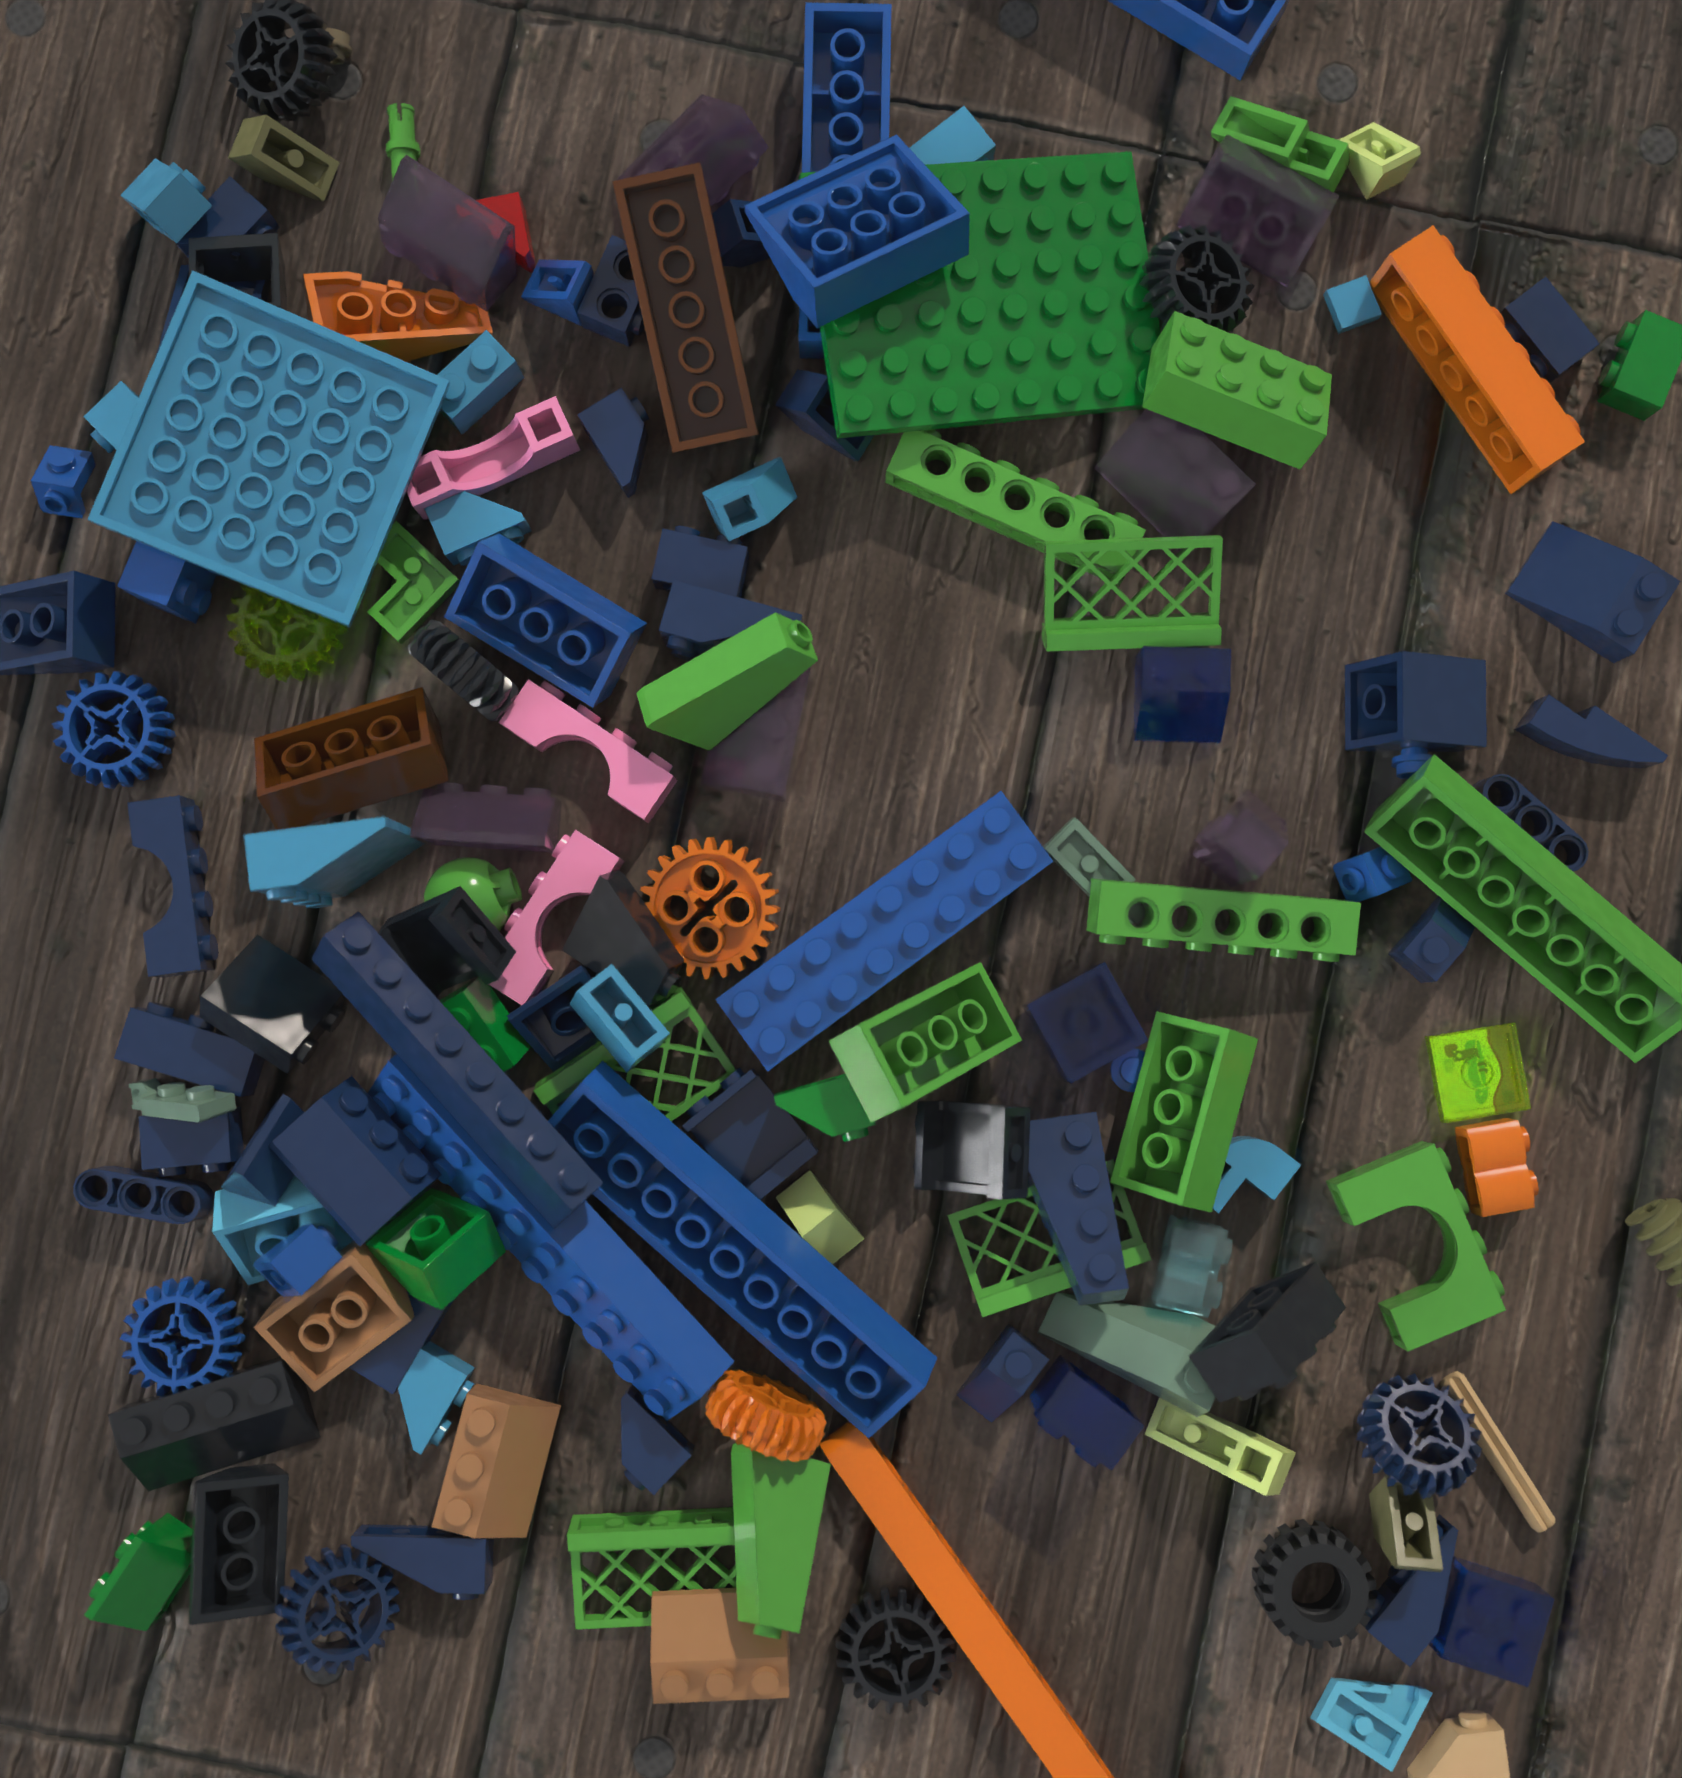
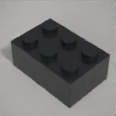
[1189,1262,1346,1403]

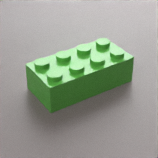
[1142,311,1332,470]
[829,962,1022,1123]
[1110,1011,1258,1213]

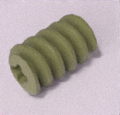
[1625,1198,1682,1298]

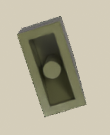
[228,115,340,201]
[1369,1475,1443,1572]

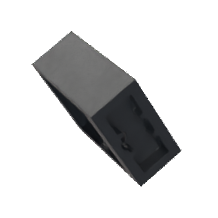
[189,233,287,311]

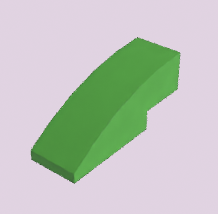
[1211,96,1350,199]

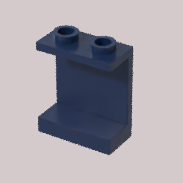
[682,1068,819,1200]

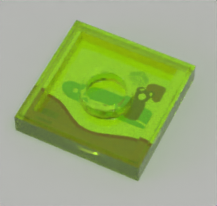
[1425,1022,1531,1123]

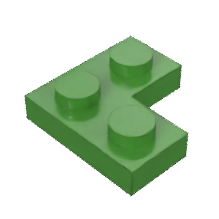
[367,521,460,644]

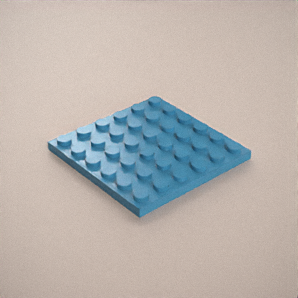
[88,270,450,627]

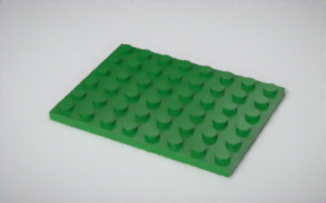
[797,151,1161,438]

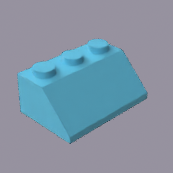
[212,1175,354,1285]

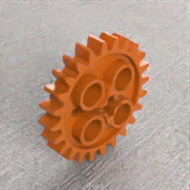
[640,837,781,979]

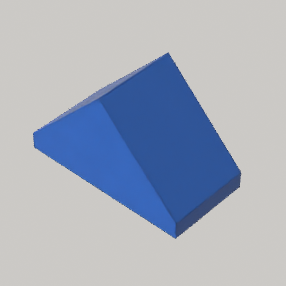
[521,260,594,326]

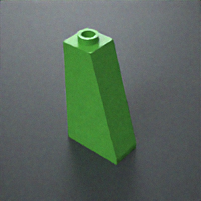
[637,612,818,751]
[731,1443,831,1640]

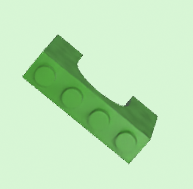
[1326,1141,1506,1352]

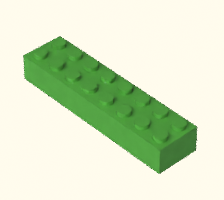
[1364,754,1682,1063]

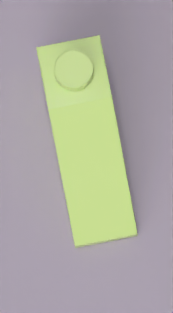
[1145,1397,1296,1496]

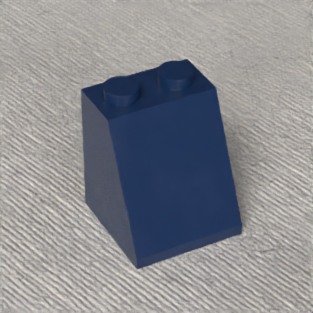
[1345,651,1487,752]

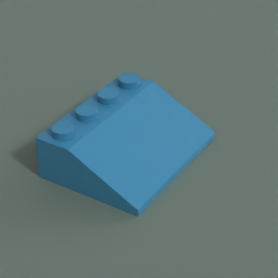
[244,817,426,908]

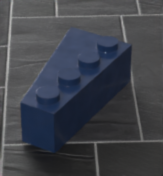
[1028,1112,1129,1305]

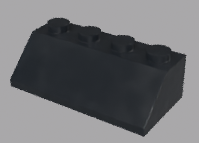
[108,1357,321,1491]

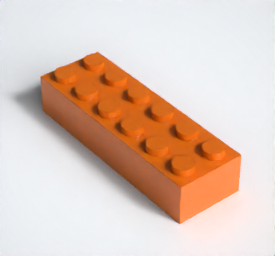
[1369,225,1585,494]

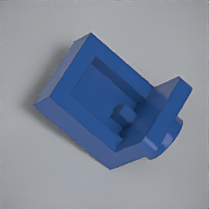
[31,445,96,518]
[1333,846,1413,902]

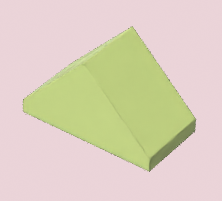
[1339,122,1421,200]
[776,1170,864,1264]

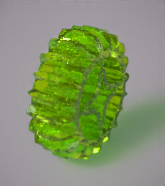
[226,584,348,682]

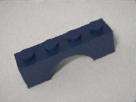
[127,795,219,978]

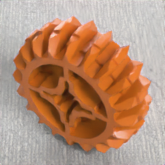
[705,1369,827,1462]

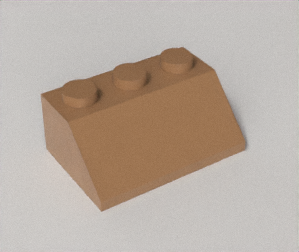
[254,1236,415,1392]
[432,1383,562,1538]
[651,1588,790,1704]

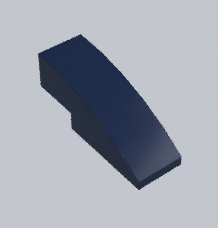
[1514,695,1668,768]

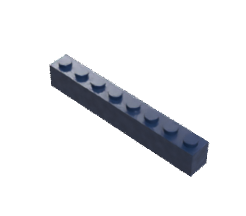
[312,911,604,1229]

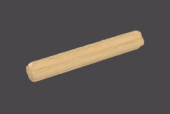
[1440,1371,1555,1533]

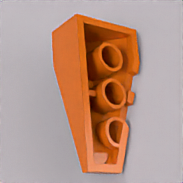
[303,271,493,362]

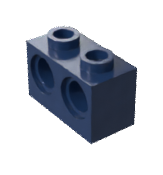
[577,235,645,347]

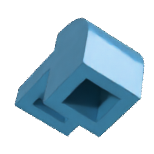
[1213,1136,1301,1213]

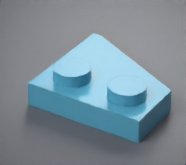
[1310,1677,1433,1772]

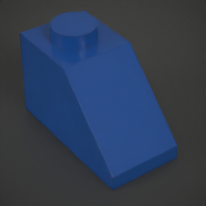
[252,1224,342,1297]

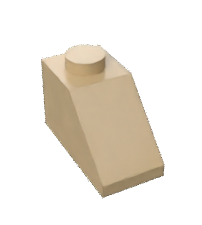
[1407,1710,1510,1778]

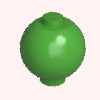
[424,857,522,932]

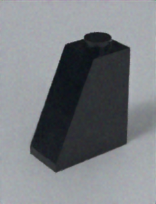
[562,870,684,1006]

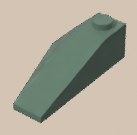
[1037,1292,1215,1417]

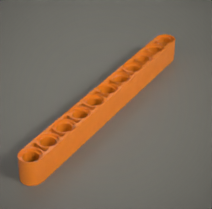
[820,1421,1115,1778]

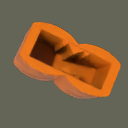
[1455,1118,1539,1217]

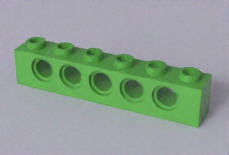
[885,429,1146,586]
[1086,878,1361,962]

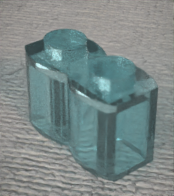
[1151,1215,1232,1318]

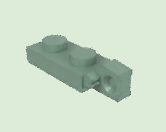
[1043,817,1145,924]
[129,1078,236,1123]

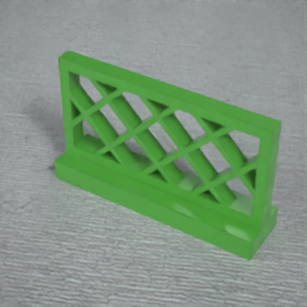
[1042,535,1223,652]
[533,986,737,1122]
[947,1159,1152,1318]
[567,1507,737,1630]

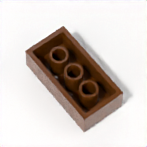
[254,687,449,830]

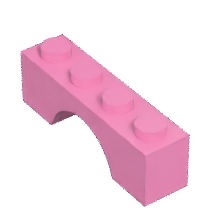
[406,396,580,520]
[499,679,677,824]
[489,830,625,1005]

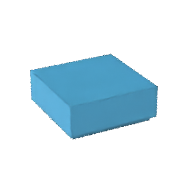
[1323,275,1382,334]

